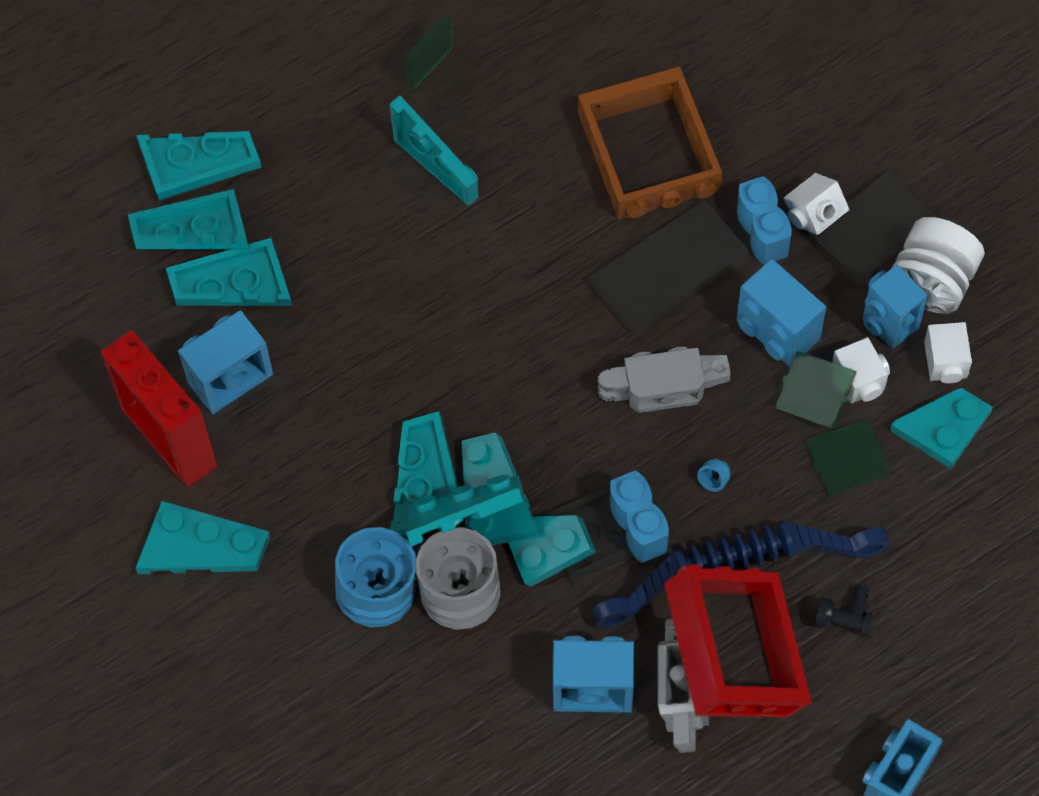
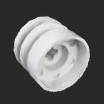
[891,217,985,314]

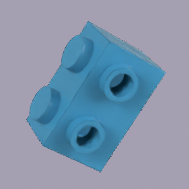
[862,264,928,349]
[862,719,943,796]

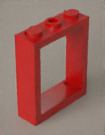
[101,330,217,489]
[664,564,812,718]

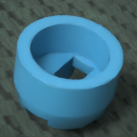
[697,458,731,492]

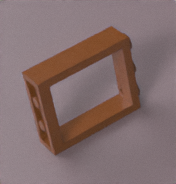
[578,67,722,220]

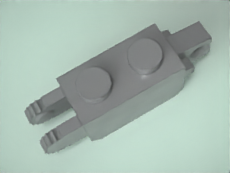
[598,347,730,413]
[658,619,709,753]

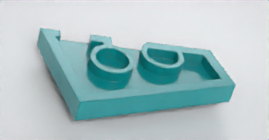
[390,96,479,206]
[136,131,261,200]
[128,189,249,249]
[166,238,292,306]
[390,411,465,536]
[462,433,542,546]
[406,475,523,546]
[135,501,270,574]

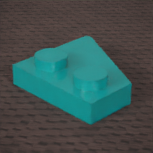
[890,388,993,469]
[508,515,596,587]

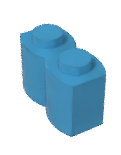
[737,176,791,265]
[610,470,669,563]

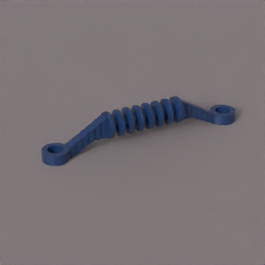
[592,520,891,628]

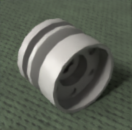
[416,527,501,630]

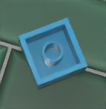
[737,259,827,367]
[178,310,273,415]
[553,636,633,712]

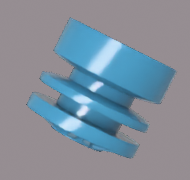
[335,527,417,627]

